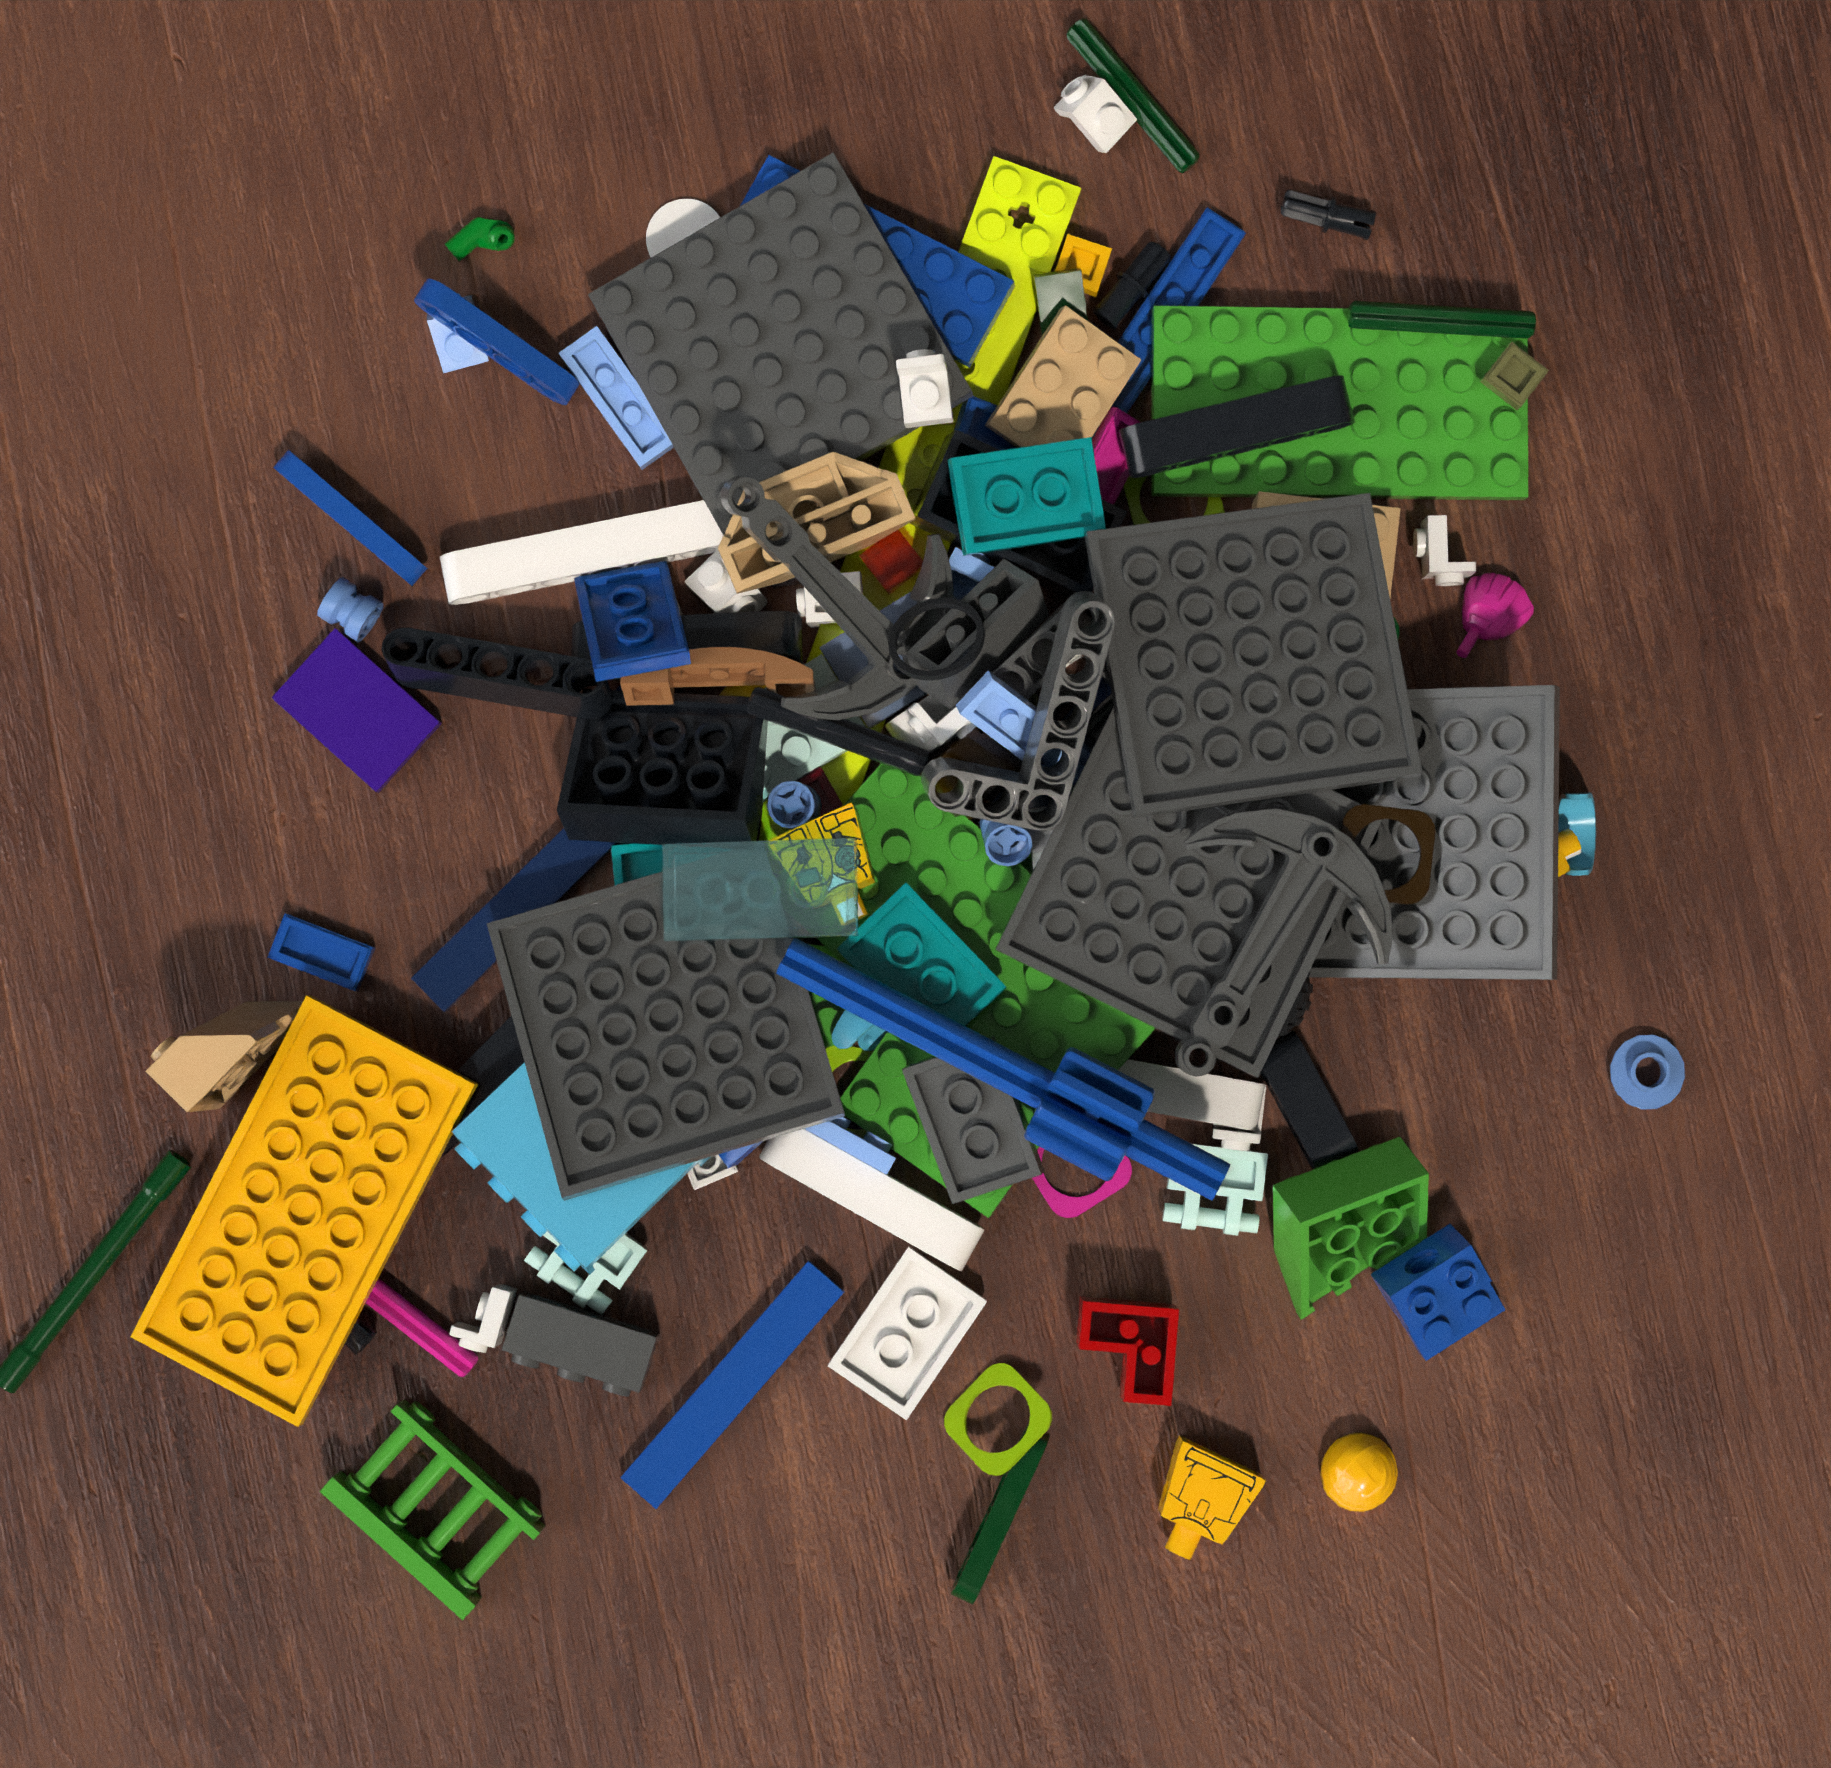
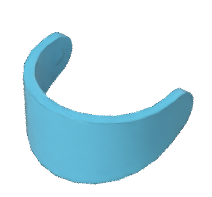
[1558,792,1596,876]
[832,1010,887,1051]

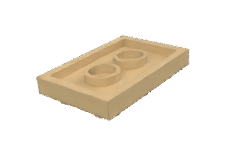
[985,305,1141,448]

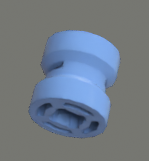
[317,577,384,642]
[767,781,822,829]
[979,819,1033,866]

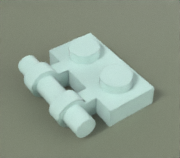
[1162,1143,1268,1236]
[524,1232,648,1316]

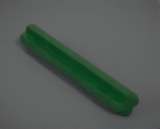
[1066,18,1200,173]
[1348,300,1536,339]

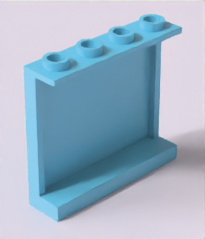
[452,1062,710,1275]

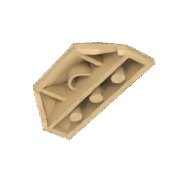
[718,452,915,594]

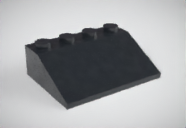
[556,689,768,850]

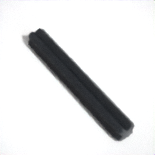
[747,687,929,776]

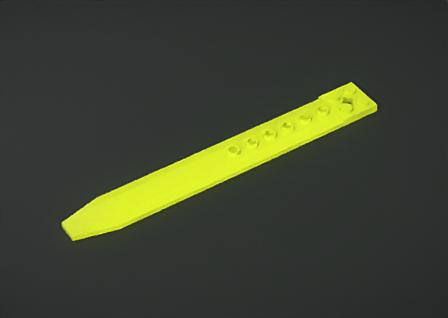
[759,156,1081,875]

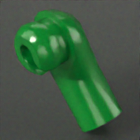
[444,217,515,262]

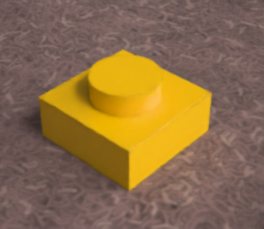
[1055,234,1112,297]

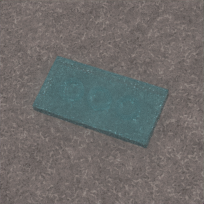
[662,838,858,942]

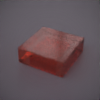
[859,530,923,595]

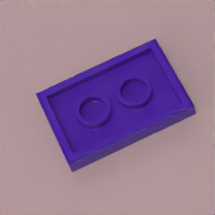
[272,628,442,793]

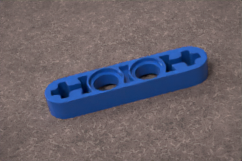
[414,279,580,405]
[273,450,427,586]

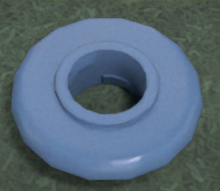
[1610,1035,1685,1109]

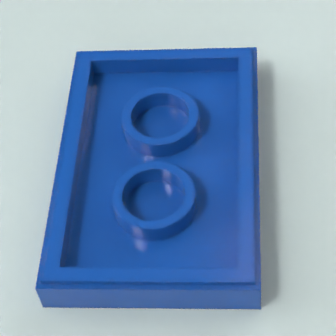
[574,561,691,682]

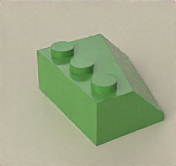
[1273,1137,1429,1320]

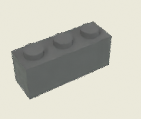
[905,559,1049,710]
[502,1291,660,1397]

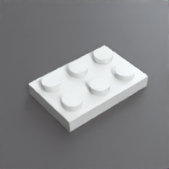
[828,1246,987,1420]

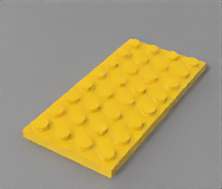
[130,995,478,1427]

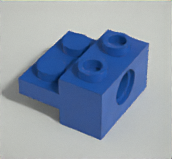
[1370,1223,1506,1361]

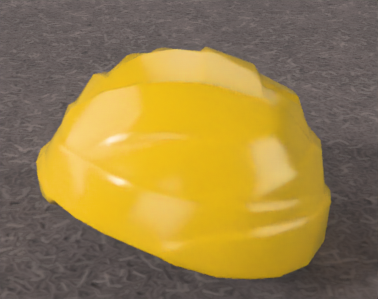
[1320,1432,1398,1512]

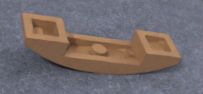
[620,647,816,706]

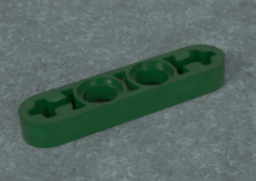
[950,1424,1050,1604]

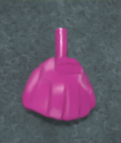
[1456,573,1534,658]

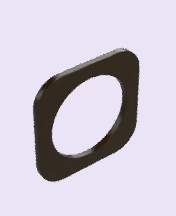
[1341,804,1436,904]

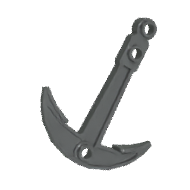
[721,476,954,720]
[1175,808,1392,1077]

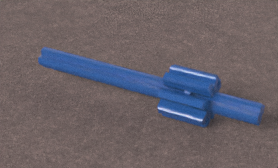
[776,938,1231,1201]

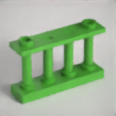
[319,1399,545,1620]

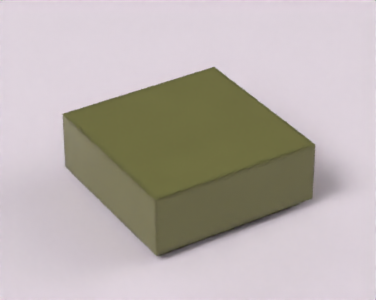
[1480,342,1549,410]

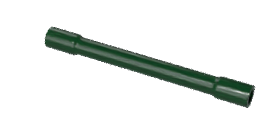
[0,1149,192,1394]

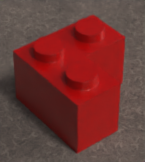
[1076,1296,1179,1406]

